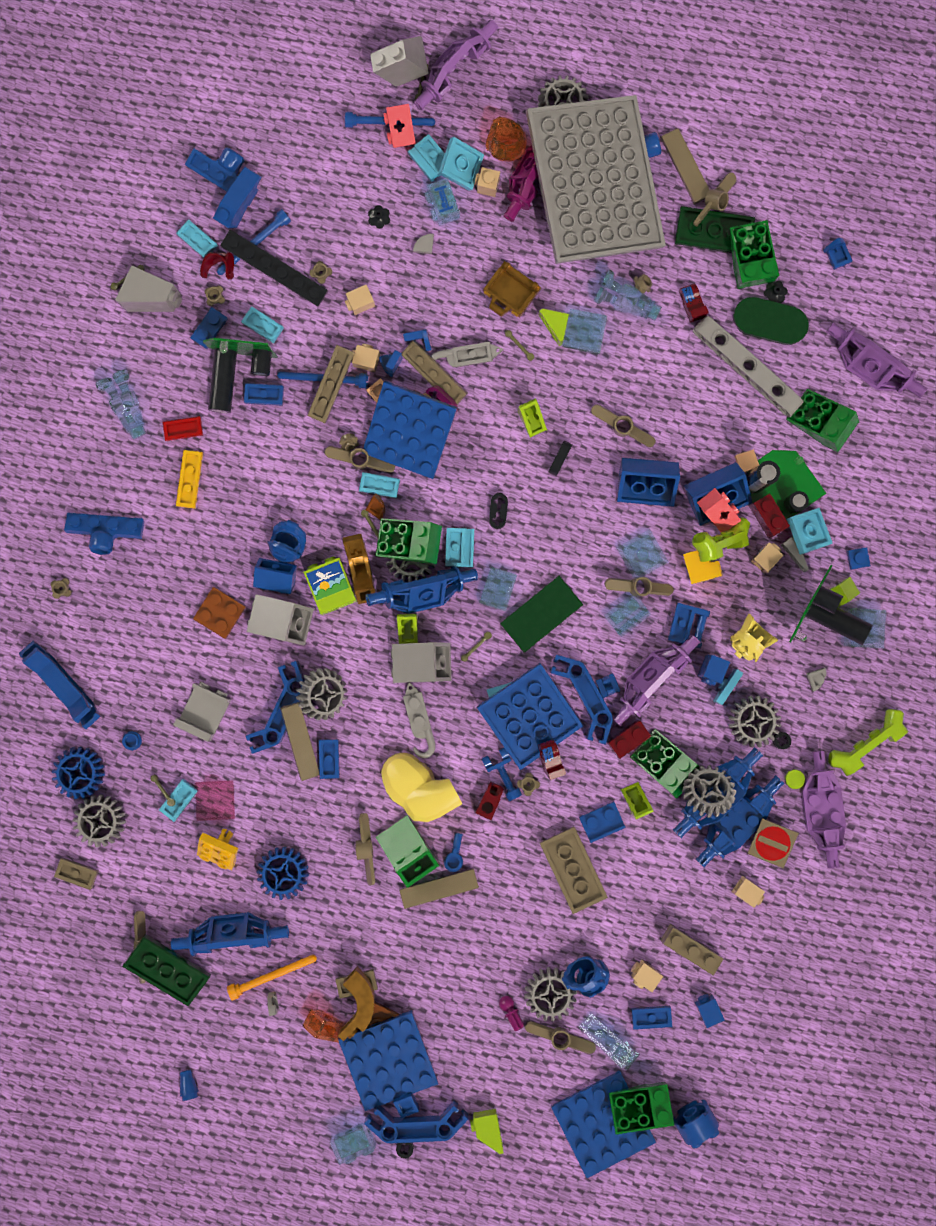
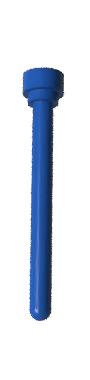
[345,112,435,128]
[217,209,291,275]
[277,371,368,389]

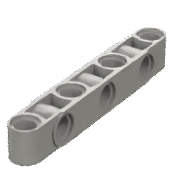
[693,315,803,417]

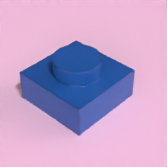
[847,547,871,570]
[393,1091,419,1118]

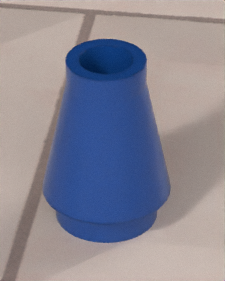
[179,1069,199,1101]

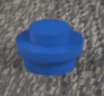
[122,731,142,751]

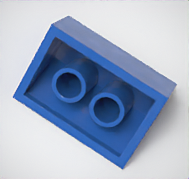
[617,458,680,507]
[684,462,752,526]

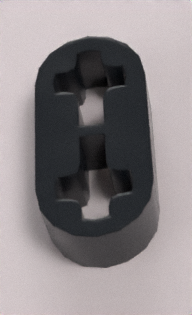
[548,440,573,476]
[489,493,508,530]

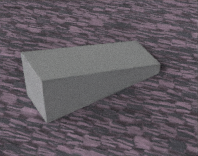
[781,535,809,572]

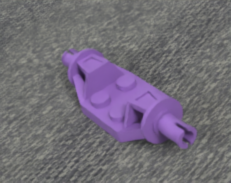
[414,20,498,111]
[826,322,927,398]
[613,634,701,726]
[801,751,846,869]

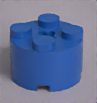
[673,1100,719,1149]

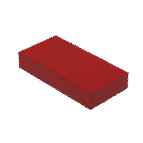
[162,416,204,441]

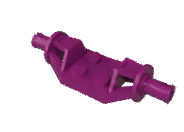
[503,145,538,222]

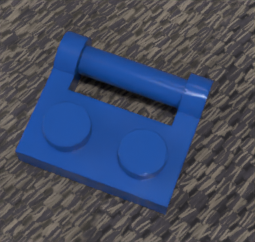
[668,603,710,649]

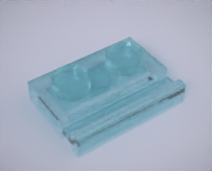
[479,567,517,612]
[604,594,651,638]

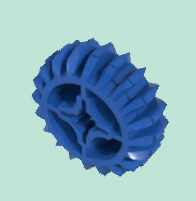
[51,747,105,799]
[256,846,309,900]

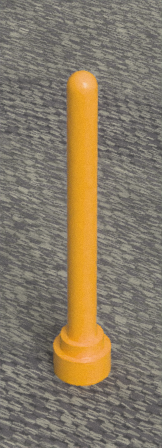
[227,955,317,1001]

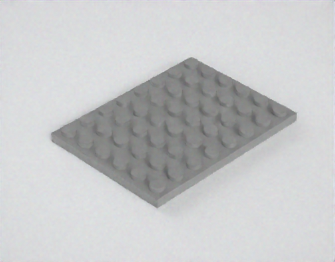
[526,95,666,264]

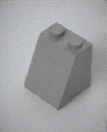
[370,36,429,86]
[115,266,182,312]
[247,595,314,646]
[391,642,452,683]

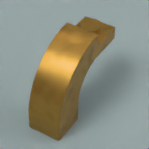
[343,534,376,604]
[338,966,375,1041]

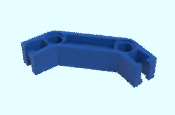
[19,641,101,729]
[550,655,613,745]
[246,661,305,754]
[364,1101,468,1143]

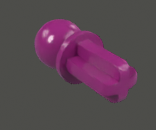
[499,996,524,1031]

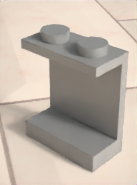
[173,681,231,742]

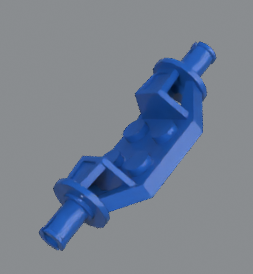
[366,566,478,614]
[672,747,763,839]
[695,775,784,868]
[171,912,289,956]

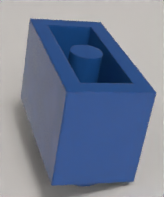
[253,558,297,594]
[697,655,730,686]

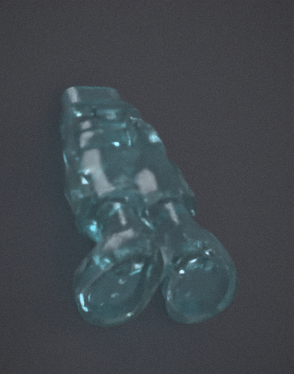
[593,269,662,321]
[95,369,146,439]

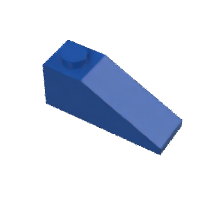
[213,167,262,229]

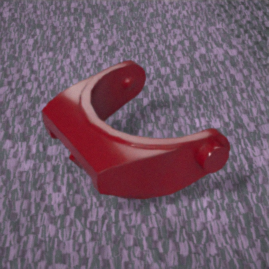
[200,252,234,280]

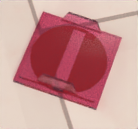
[195,780,235,821]

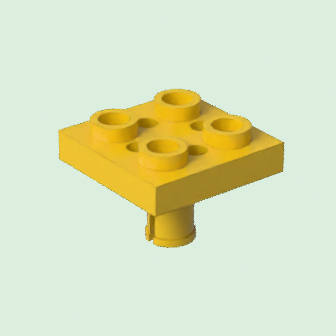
[197,829,238,870]

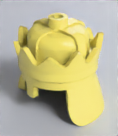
[730,614,778,662]

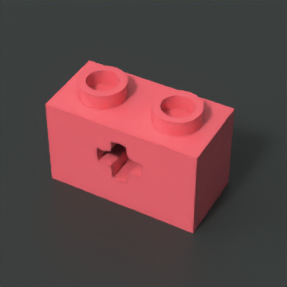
[383,104,416,148]
[697,488,741,532]

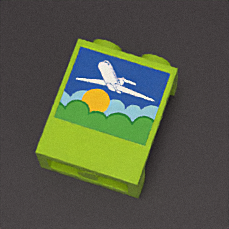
[304,556,357,615]

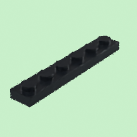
[220,230,328,307]

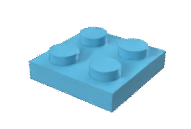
[438,137,484,191]
[787,508,833,555]

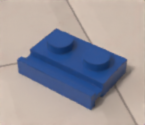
[579,801,626,843]

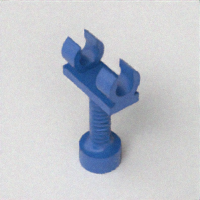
[482,748,522,802]

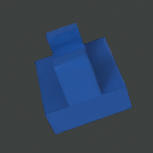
[595,673,621,698]

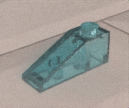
[579,1013,640,1070]

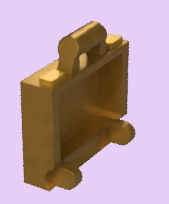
[483,261,541,318]

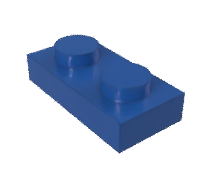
[190,307,228,349]
[244,384,284,406]
[319,739,340,779]
[631,1005,672,1030]

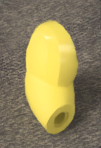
[381,752,462,822]

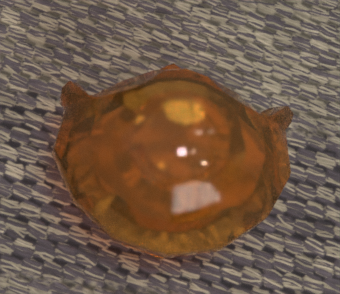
[485,116,527,162]

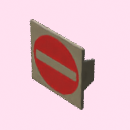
[747,818,799,869]

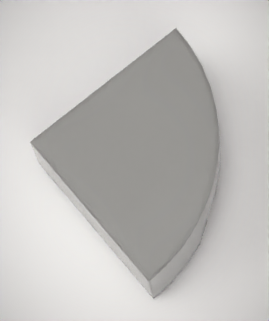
[413,234,434,254]
[806,668,826,692]
[267,991,279,1016]

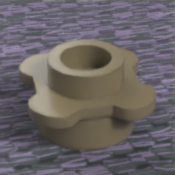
[310,261,332,284]
[634,274,652,294]
[205,286,225,306]
[339,433,359,450]
[51,578,72,599]
[517,773,540,796]

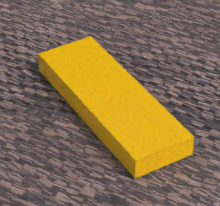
[176,450,203,509]

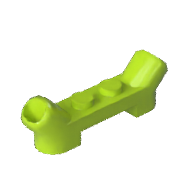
[692,517,750,562]
[828,709,908,776]

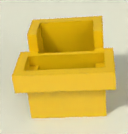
[683,550,723,584]

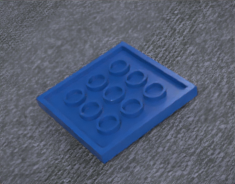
[362,381,458,479]
[477,663,583,770]
[338,1010,438,1111]
[551,1070,656,1178]

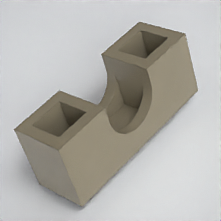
[661,924,723,976]

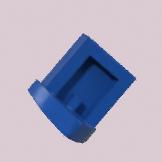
[823,238,852,270]
[403,329,432,351]
[379,350,403,377]

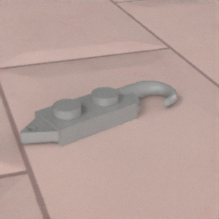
[431,342,504,368]
[403,682,436,758]

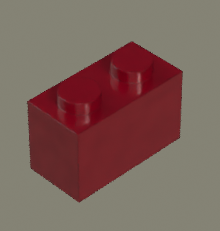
[749,494,790,539]
[607,720,651,759]

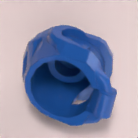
[267,520,306,563]
[562,956,610,998]

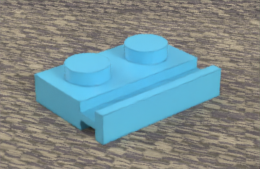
[408,134,445,182]
[445,528,474,568]

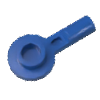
[444,833,463,872]

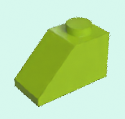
[470,1108,504,1154]

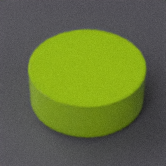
[785,769,805,789]

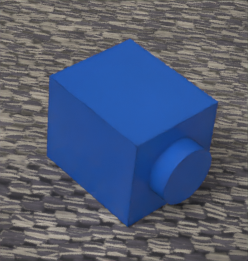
[694,994,725,1028]

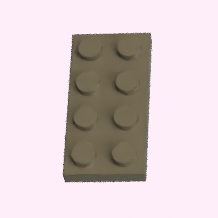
[539,826,608,914]

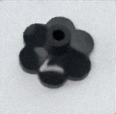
[368,205,390,229]
[764,281,788,303]

